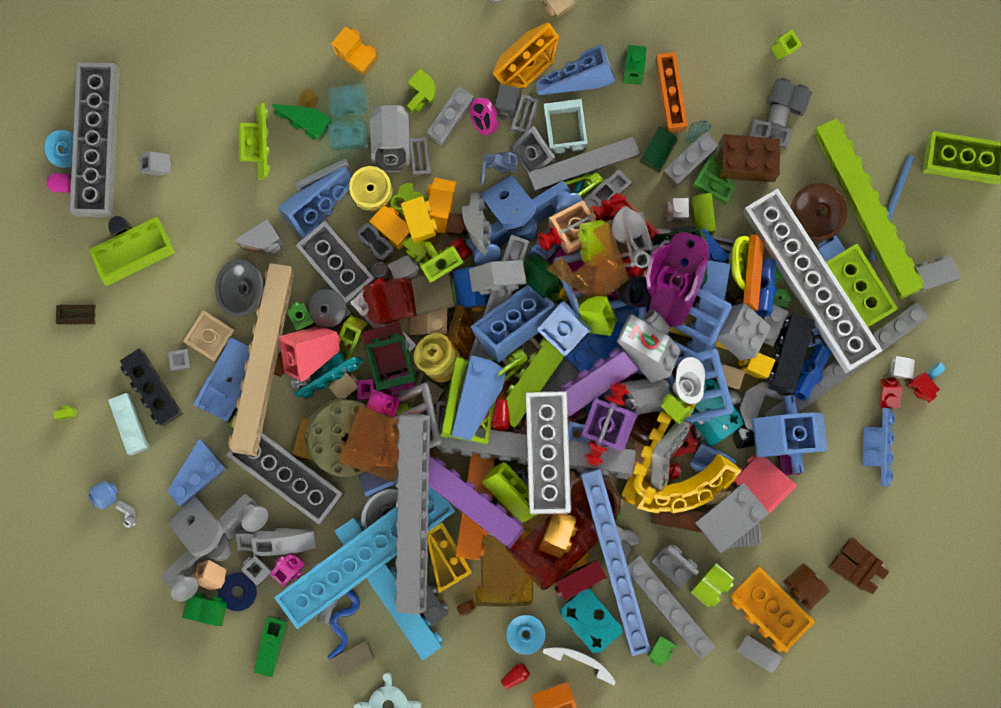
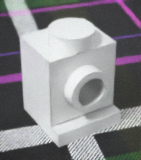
[667,198,689,221]

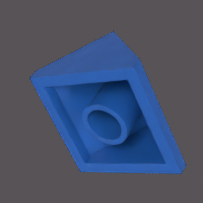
[453,266,490,310]

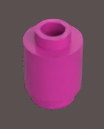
[47,173,71,193]

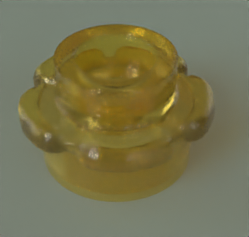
[299,89,318,107]

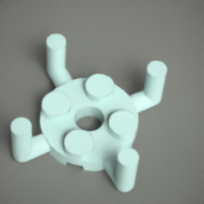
[354,672,422,708]

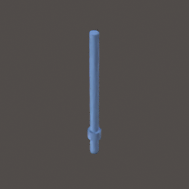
[868,155,915,262]

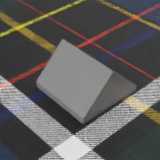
[510,126,555,175]

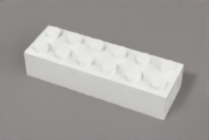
[526,392,571,514]

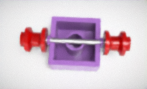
[581,382,637,466]

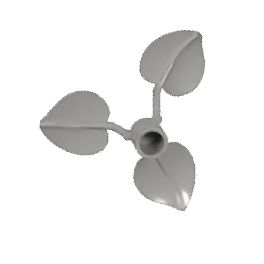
[594,206,662,293]

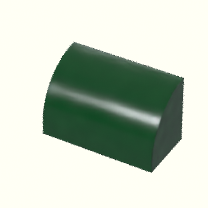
[640,126,678,173]
[523,252,561,299]

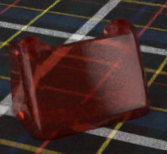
[505,503,598,590]

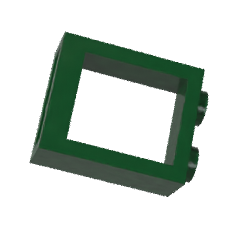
[365,333,417,391]

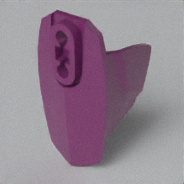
[646,232,709,327]

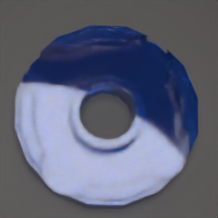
[218,573,257,611]

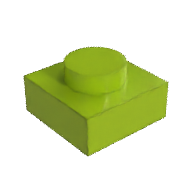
[53,405,78,421]

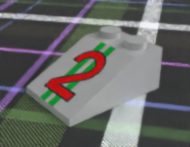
[617,315,681,383]

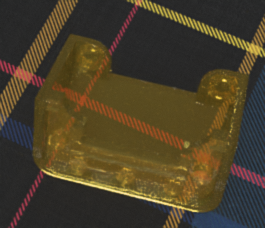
[473,527,533,607]

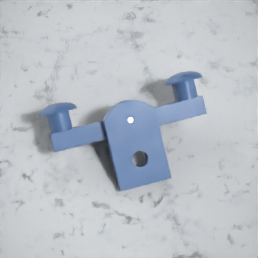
[466,175,582,266]

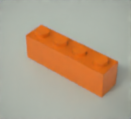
[655,52,688,133]

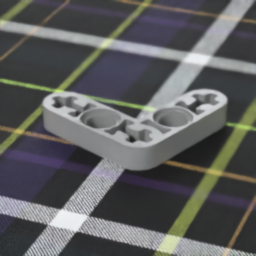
[651,421,690,490]

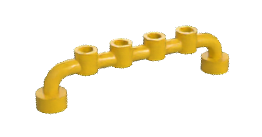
[633,403,696,504]

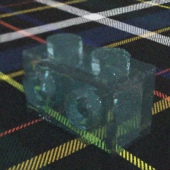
[328,84,370,117]
[328,119,369,150]

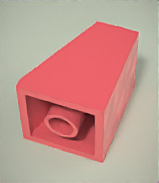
[279,325,340,381]
[733,454,797,514]

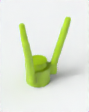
[565,173,603,201]
[485,349,528,382]

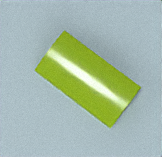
[89,216,175,286]

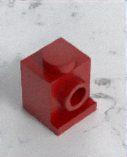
[906,372,940,403]

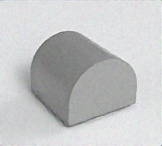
[767,104,790,128]

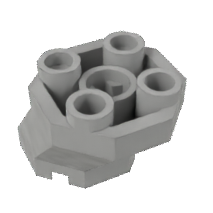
[370,105,410,173]
[603,375,675,418]

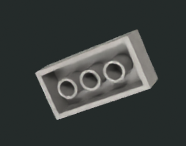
[296,221,376,306]

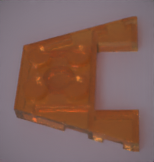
[547,220,629,298]

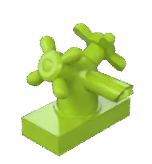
[419,241,463,283]

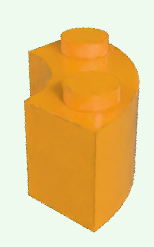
[427,177,457,234]

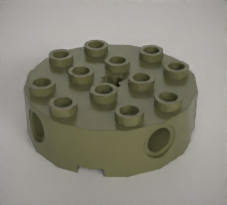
[304,398,385,478]

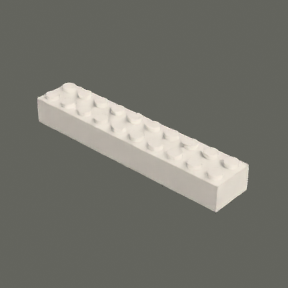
[743,189,883,374]

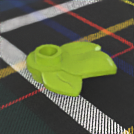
[390,183,427,217]

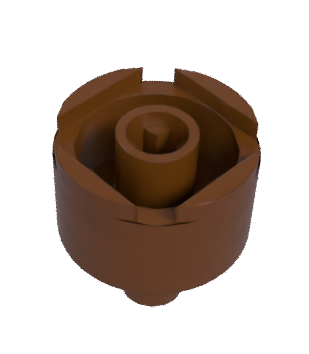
[782,563,830,611]

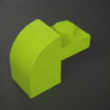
[407,68,436,115]

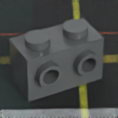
[423,582,449,626]

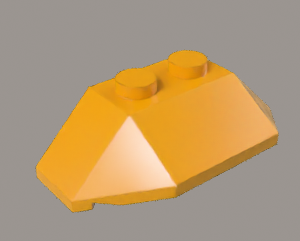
[492,22,560,88]

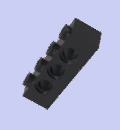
[120,348,183,426]

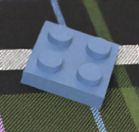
[537,301,592,357]

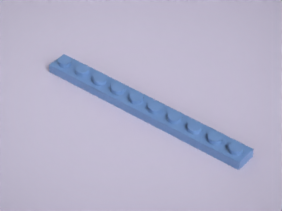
[581,467,651,656]

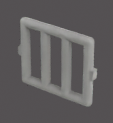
[383,383,442,463]

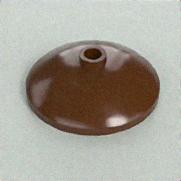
[791,183,847,241]
[570,475,621,530]

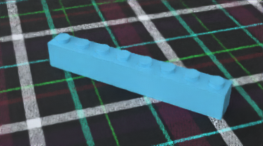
[334,518,443,660]

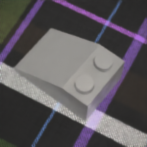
[695,483,769,553]

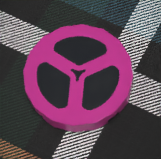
[470,97,499,135]

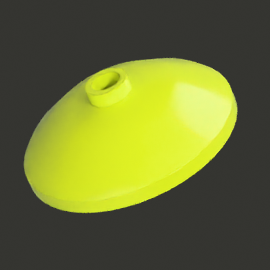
[729,236,750,291]

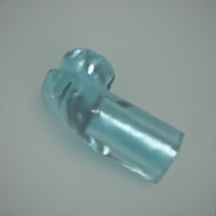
[684,120,712,142]

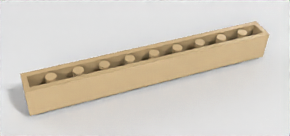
[228,263,295,456]

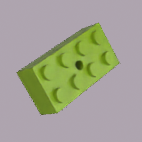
[922,131,1001,185]

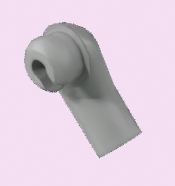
[115,500,137,528]

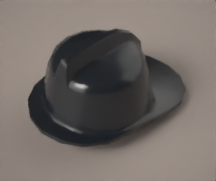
[614,276,651,308]

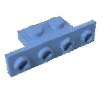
[862,408,895,486]

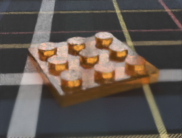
[339,406,399,482]

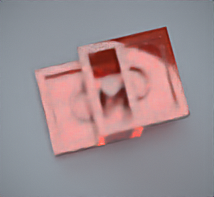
[363,278,420,324]

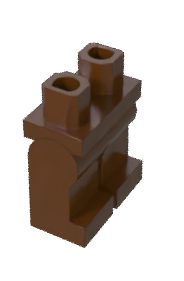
[828,537,890,594]

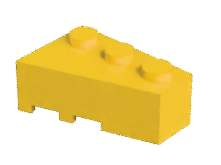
[428,523,472,593]

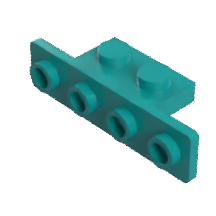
[294,350,364,399]

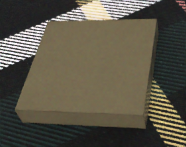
[411,272,455,315]

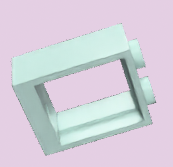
[543,99,588,154]

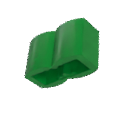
[182,592,227,626]

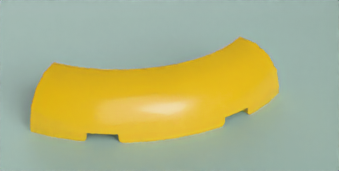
[635,454,741,513]

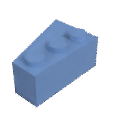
[167,439,228,506]

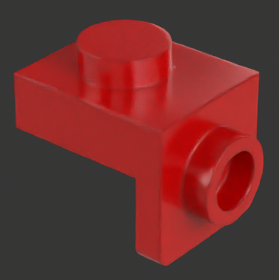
[879,377,903,409]

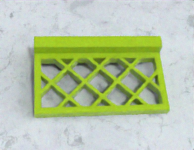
[441,357,496,444]

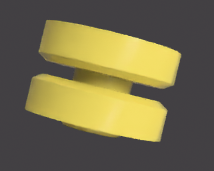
[349,166,393,212]
[413,333,463,382]

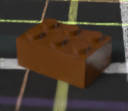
[718,134,780,182]

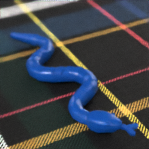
[327,589,360,659]

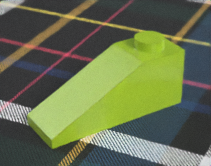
[339,315,368,375]

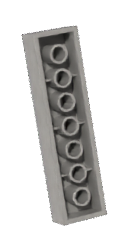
[70,62,120,217]

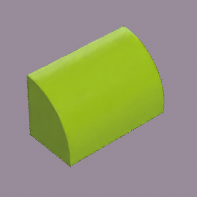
[690,193,716,234]
[578,296,617,336]

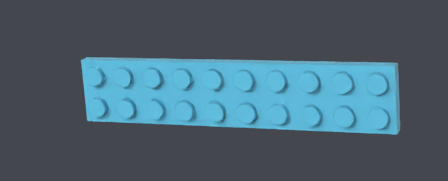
[274,487,455,629]

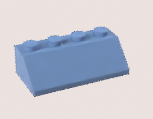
[471,284,556,363]

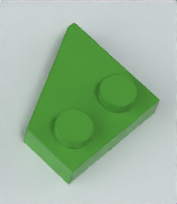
[693,155,736,205]

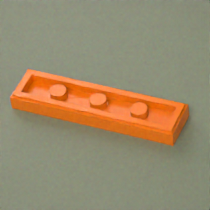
[743,234,764,311]

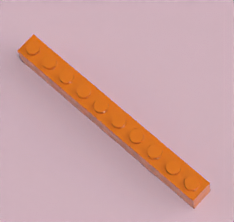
[456,366,510,560]

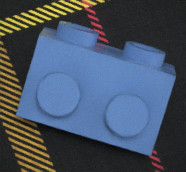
[689,441,736,473]

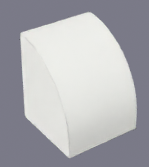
[890,356,915,380]

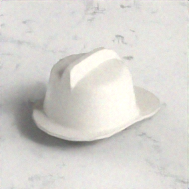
[673,357,705,404]

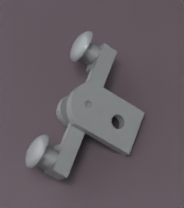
[161,494,268,601]

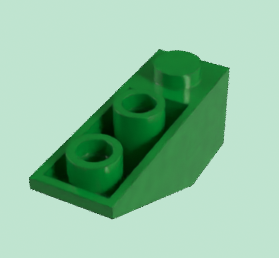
[271,104,333,141]
[254,615,289,678]

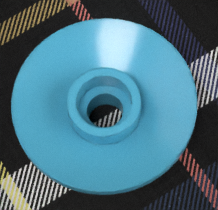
[44,130,73,168]
[506,615,545,654]

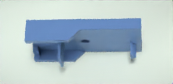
[193,337,250,423]

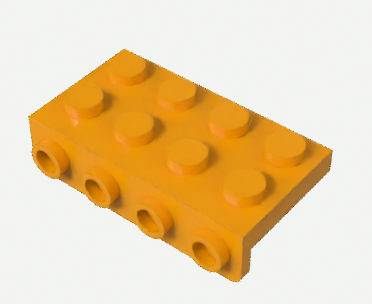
[729,566,815,653]

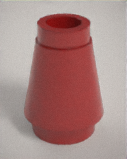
[491,399,511,429]
[500,663,530,690]

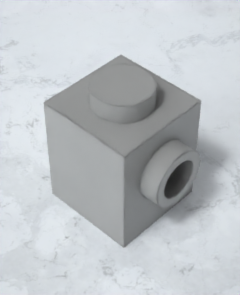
[140,151,171,176]
[388,255,419,287]

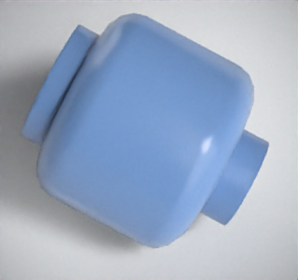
[88,481,118,509]

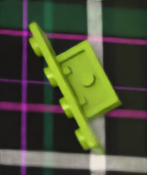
[238,103,270,181]

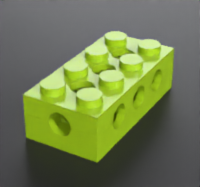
[826,244,898,327]

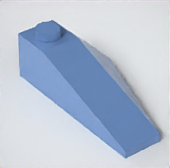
[535,44,615,95]
[277,166,352,239]
[451,355,506,440]

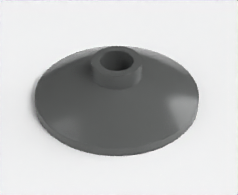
[309,289,346,328]

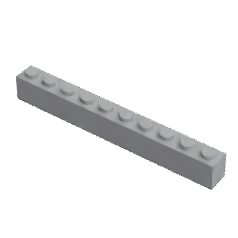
[395,414,430,615]
[437,423,636,479]

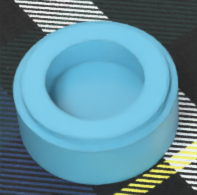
[926,362,945,380]

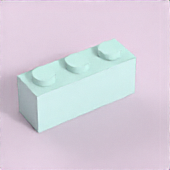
[108,393,150,455]

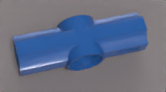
[754,258,777,317]
[793,344,831,401]

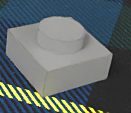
[168,349,191,371]

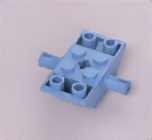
[752,395,828,474]

